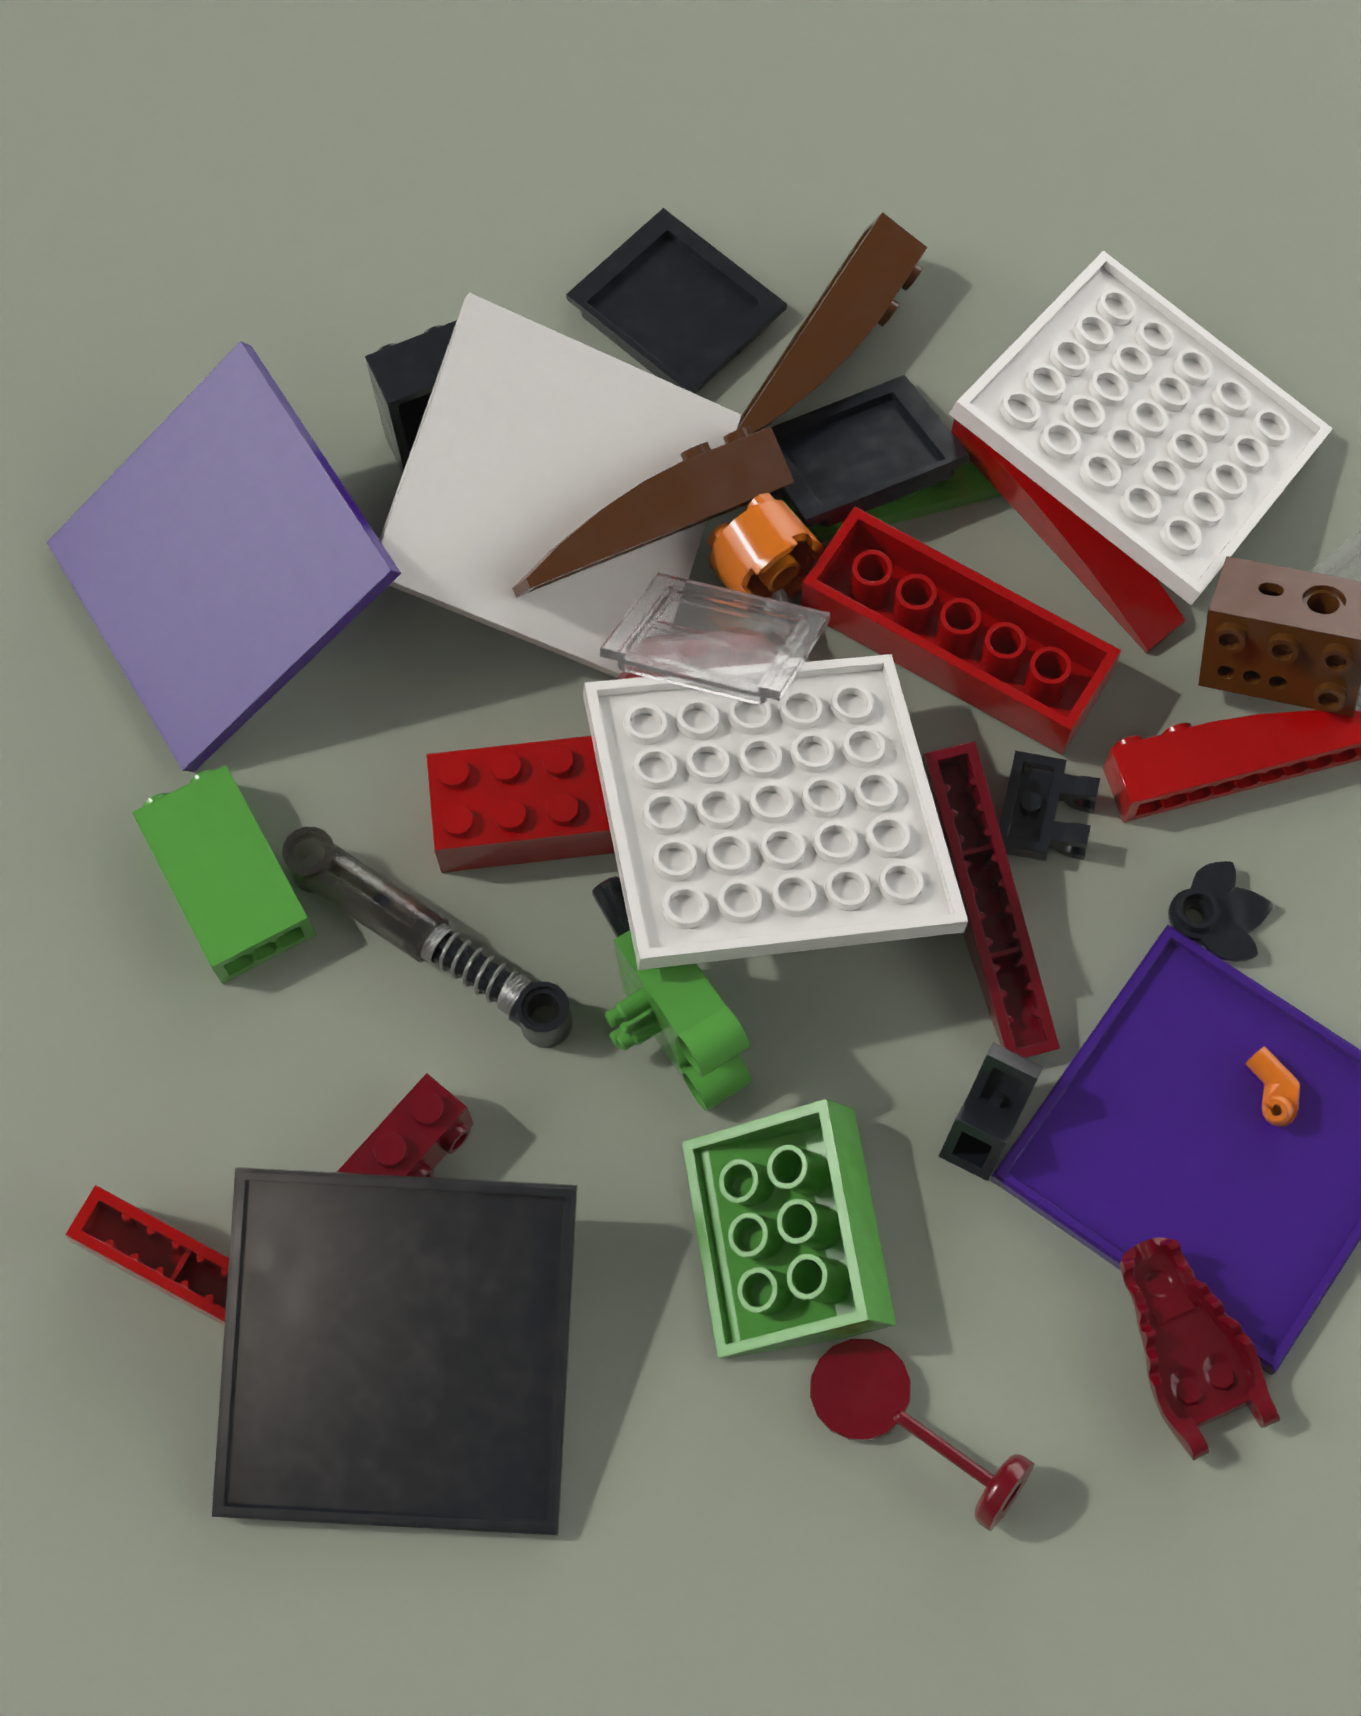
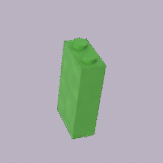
[132,765,316,984]

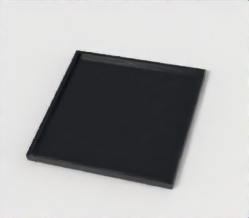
[212,1167,578,1535]

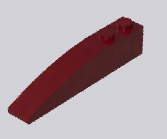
[921,741,1060,1058]

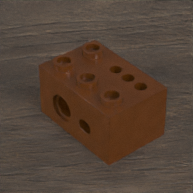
[1198,556,1361,717]

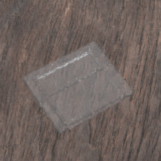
[600,572,830,704]

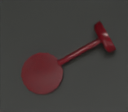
[810,1339,1035,1531]

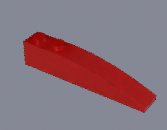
[951,419,1185,654]
[1103,710,1361,823]
[65,1185,229,1326]

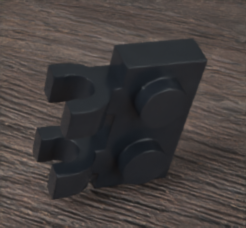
[999,750,1100,861]

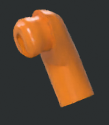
[1245,1046,1300,1127]

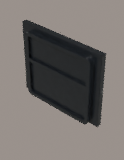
[566,208,787,394]
[771,375,970,527]

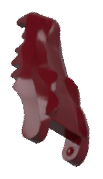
[1119,1237,1281,1461]

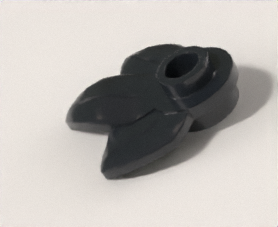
[1168,861,1273,962]

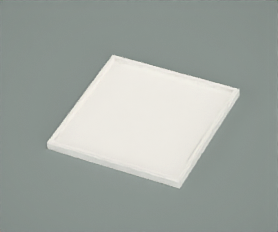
[380,293,741,678]

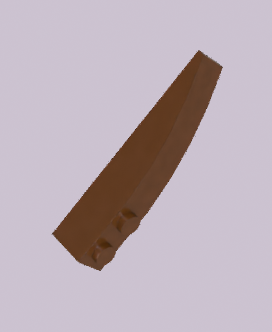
[737,212,927,433]
[512,425,794,598]

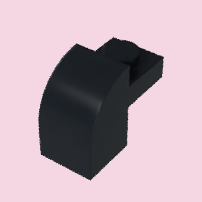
[938,1042,1043,1181]

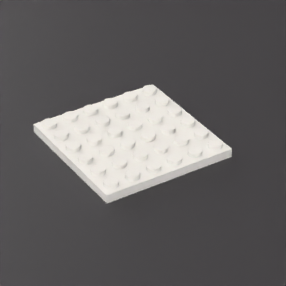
[949,251,1333,605]
[583,654,968,970]

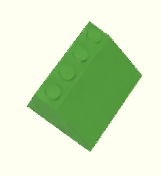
[682,1099,896,1359]

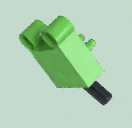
[592,876,753,1112]

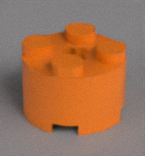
[707,493,824,614]

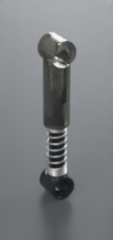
[282,826,572,1048]

